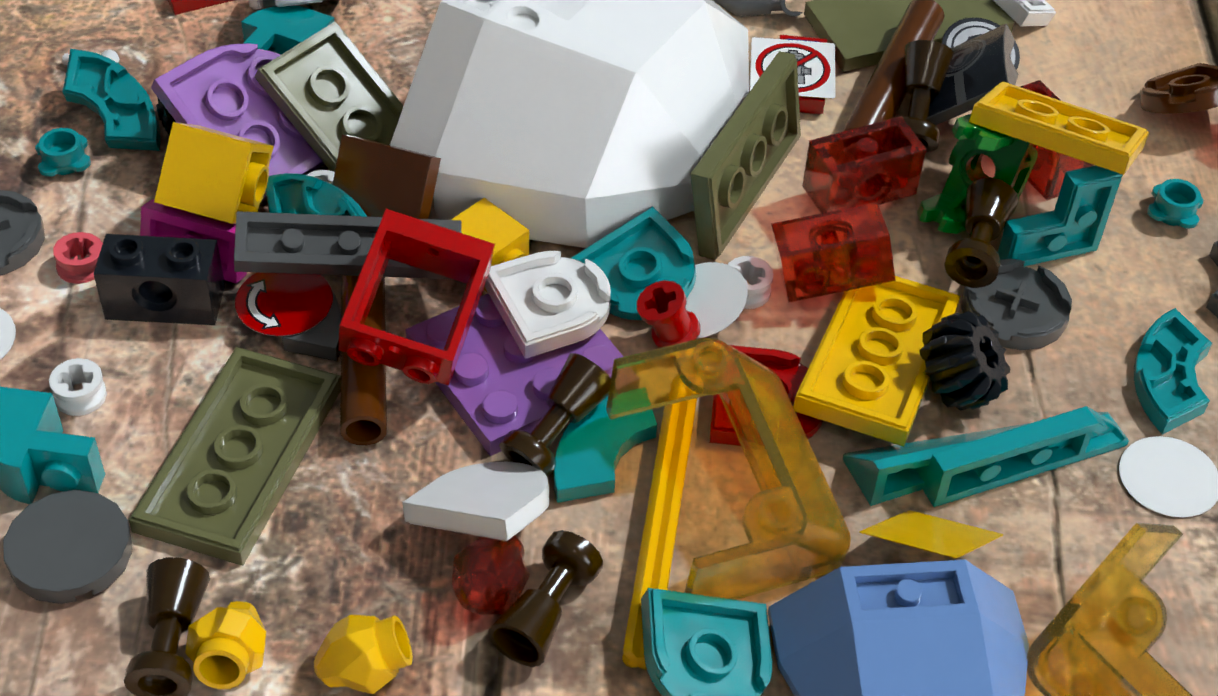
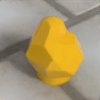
[185,601,266,689]
[314,615,413,694]

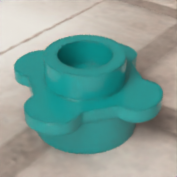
[35,128,91,177]
[1147,179,1204,229]

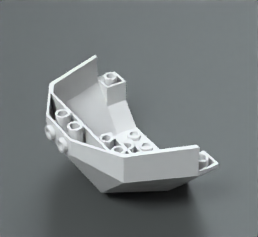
[390,0,749,248]

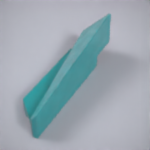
[843,406,1129,507]

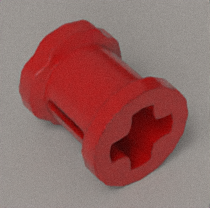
[637,280,701,353]

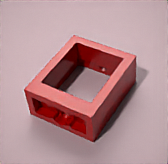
[339,209,495,386]

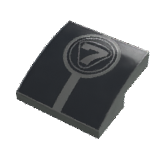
[927,24,1018,125]

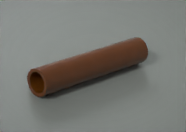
[840,0,945,157]
[340,275,387,445]

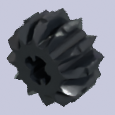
[919,311,1010,411]

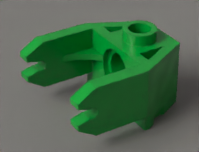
[917,114,1039,234]

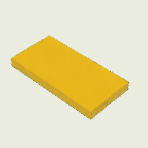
[793,265,961,447]

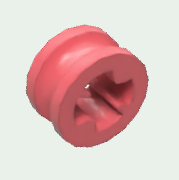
[53,232,103,284]

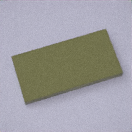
[804,0,1014,72]
[690,51,801,260]
[129,347,341,566]

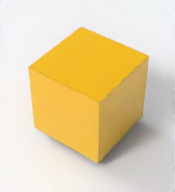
[154,122,274,224]

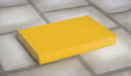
[969,82,1149,175]

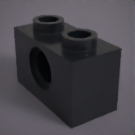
[94,234,225,325]

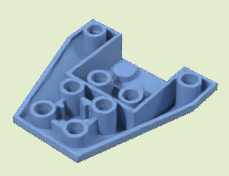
[768,559,1029,696]

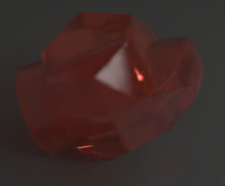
[452,536,530,615]

